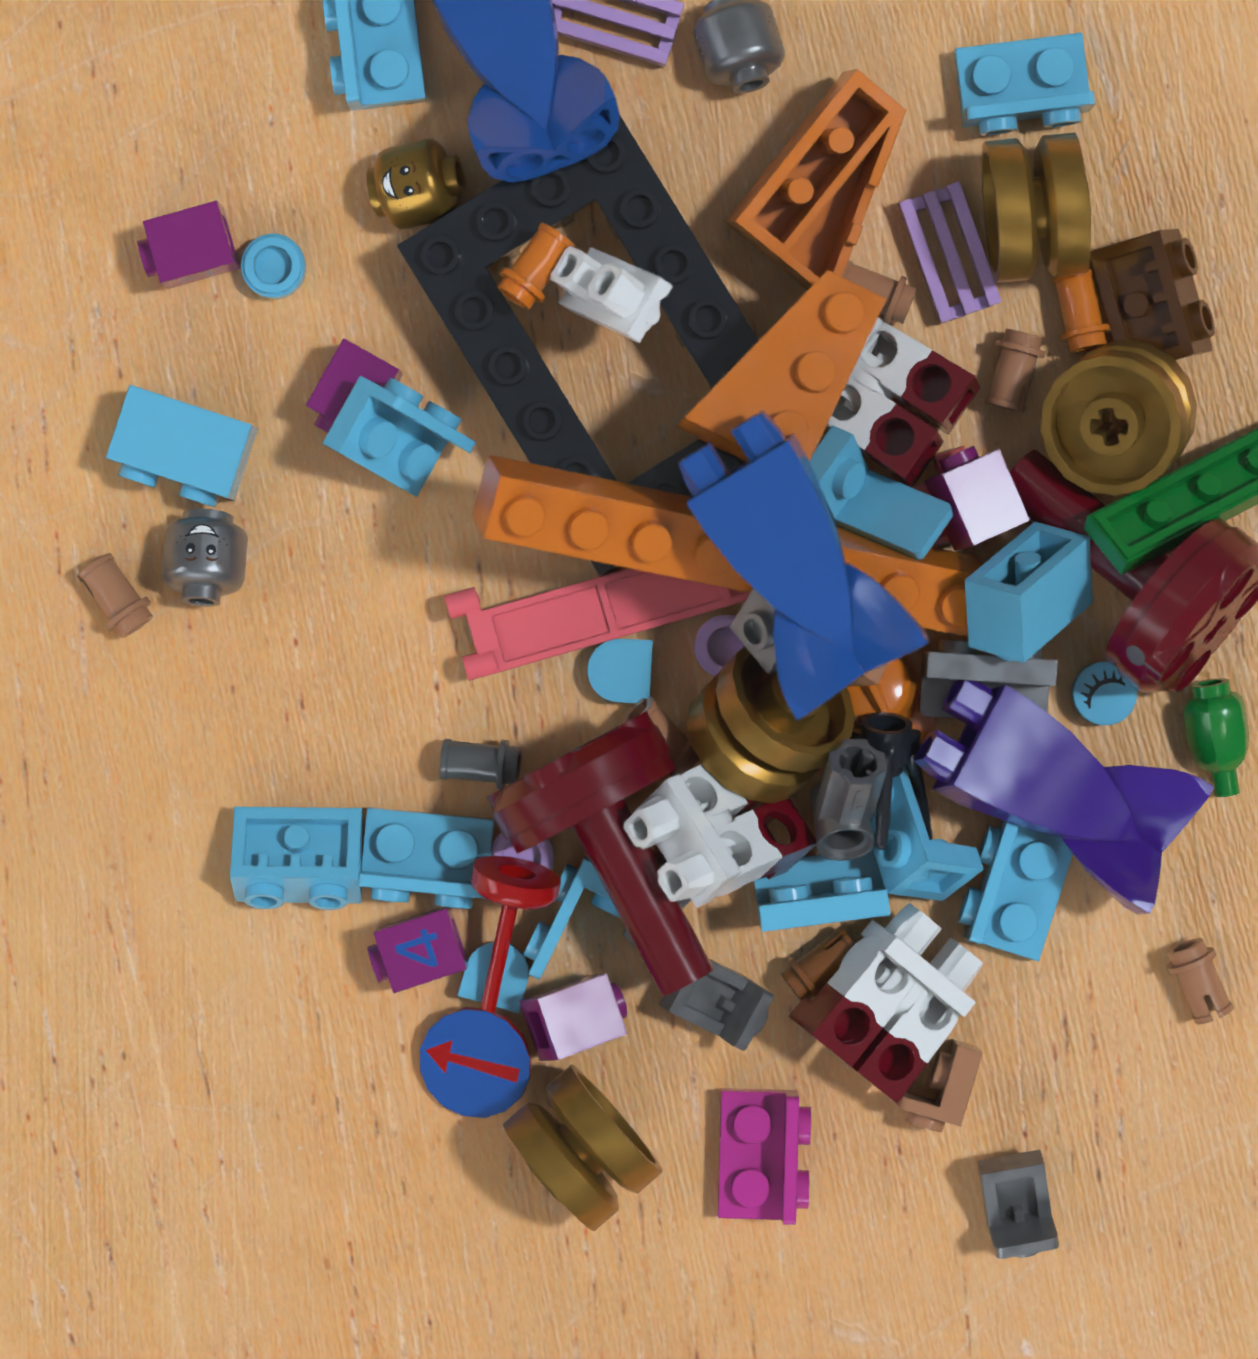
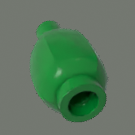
[1183,678,1249,797]

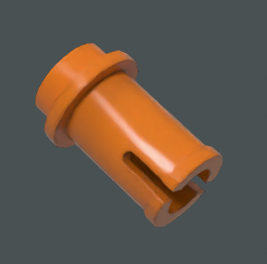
[497,223,575,310]
[1053,269,1111,354]

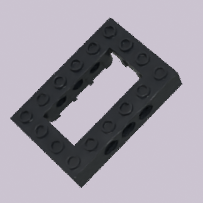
[397,116,759,577]

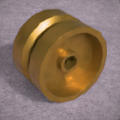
[981,132,1091,283]
[1040,340,1197,496]
[686,645,855,803]
[503,1064,663,1231]

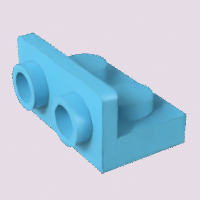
[322,0,427,111]
[954,33,1095,136]
[322,375,476,497]
[230,807,363,910]
[358,807,495,909]
[958,819,1073,961]
[754,848,891,932]

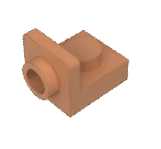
[896,1039,983,1132]

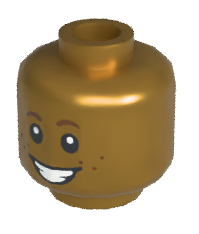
[367,139,466,229]

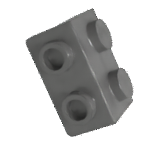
[919,640,1058,718]

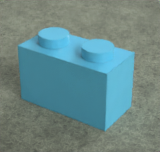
[106,385,258,507]
[965,522,1093,663]

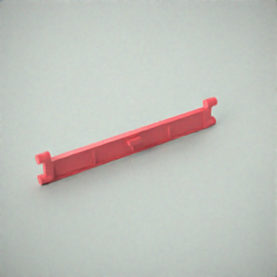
[444,446,966,681]

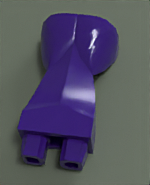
[913,680,1214,914]

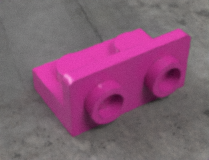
[718,1088,811,1225]

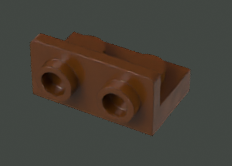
[1091,229,1215,361]

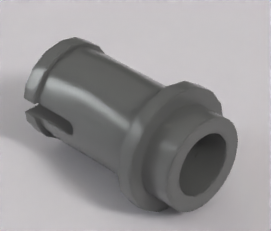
[440,739,522,789]

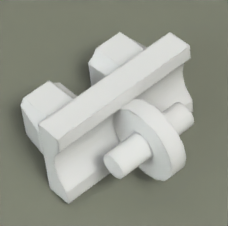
[550,246,673,343]

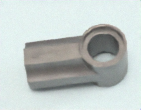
[810,739,887,861]

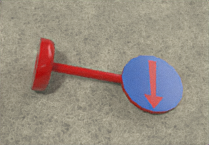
[420,856,561,1118]

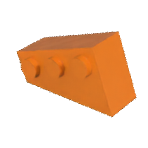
[724,69,906,291]
[676,270,887,462]

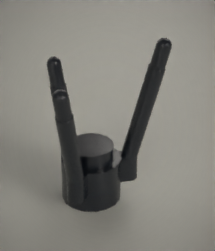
[849,712,933,850]

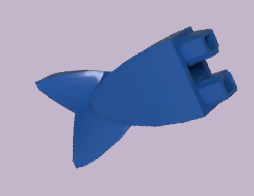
[432,0,620,182]
[678,410,929,720]

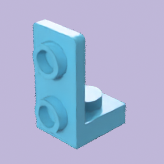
[810,425,954,560]
[872,766,984,901]
[523,856,621,980]

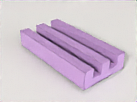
[552,0,684,67]
[898,181,1002,324]

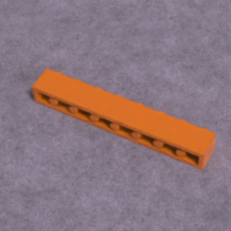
[472,454,983,637]

